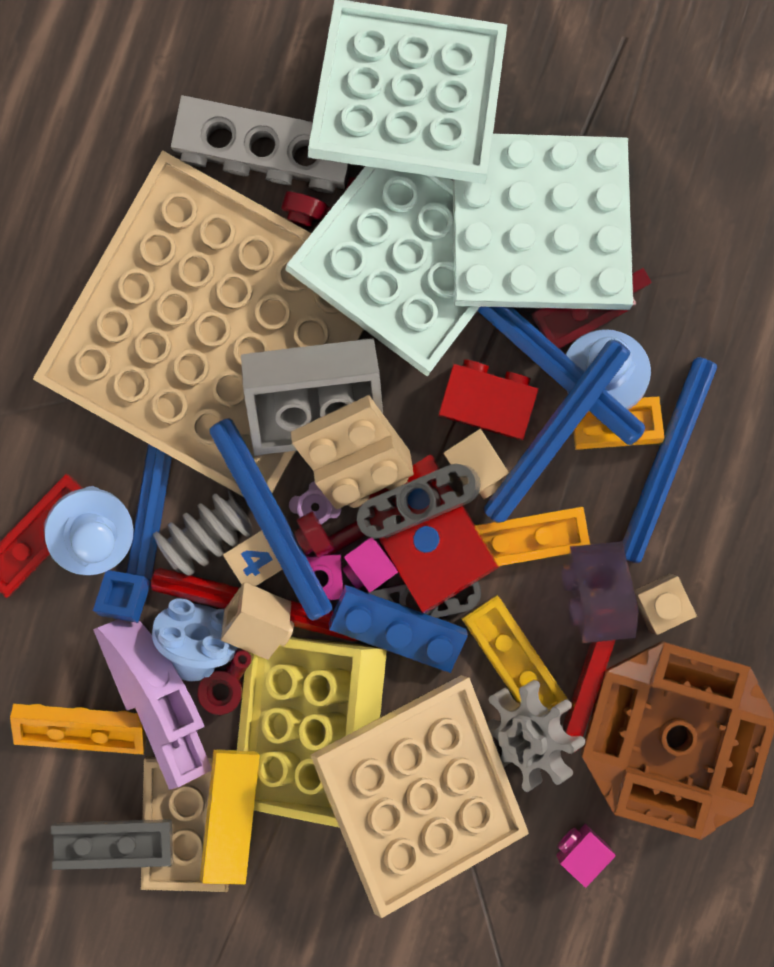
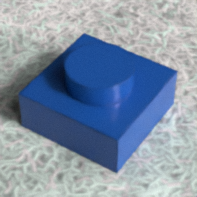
[93,570,151,623]

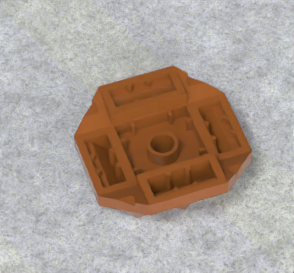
[580,641,774,840]

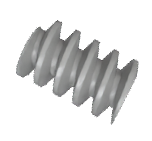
[153,488,254,576]

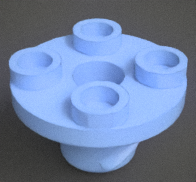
[566,330,651,410]
[44,486,133,575]
[152,598,239,681]

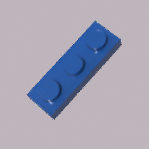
[329,585,468,673]

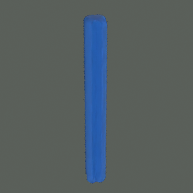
[477,306,645,445]
[484,339,630,523]
[618,357,717,563]
[210,418,332,620]
[126,444,172,581]

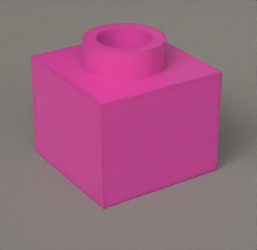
[342,537,398,593]
[306,554,344,600]
[556,824,616,888]

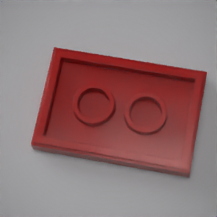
[360,455,500,613]

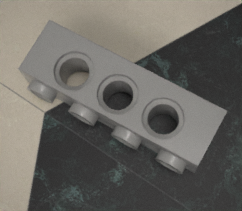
[171,95,350,194]

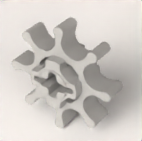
[487,680,585,792]

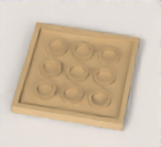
[310,675,529,918]

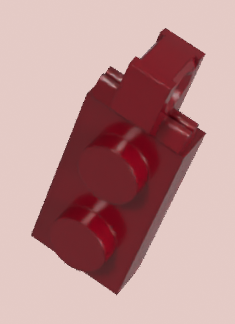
[530,267,652,349]

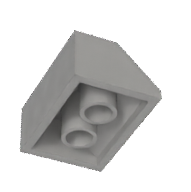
[241,338,383,456]

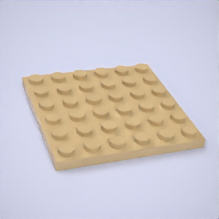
[33,150,364,497]

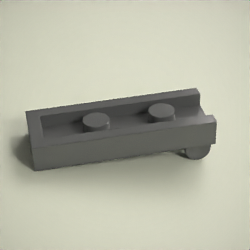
[51,819,173,870]

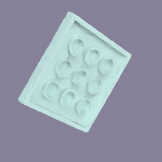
[308,0,507,184]
[453,134,633,310]
[285,166,480,376]

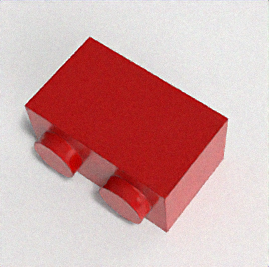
[438,359,538,441]

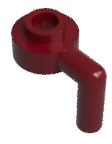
[281,177,355,228]
[293,511,366,558]
[198,649,254,715]

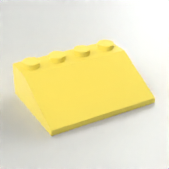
[237,637,387,828]

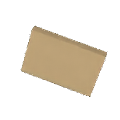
[141,757,229,892]

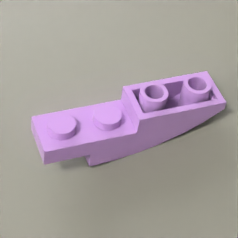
[93,619,212,790]

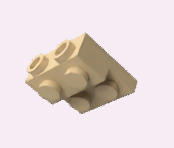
[291,395,414,510]

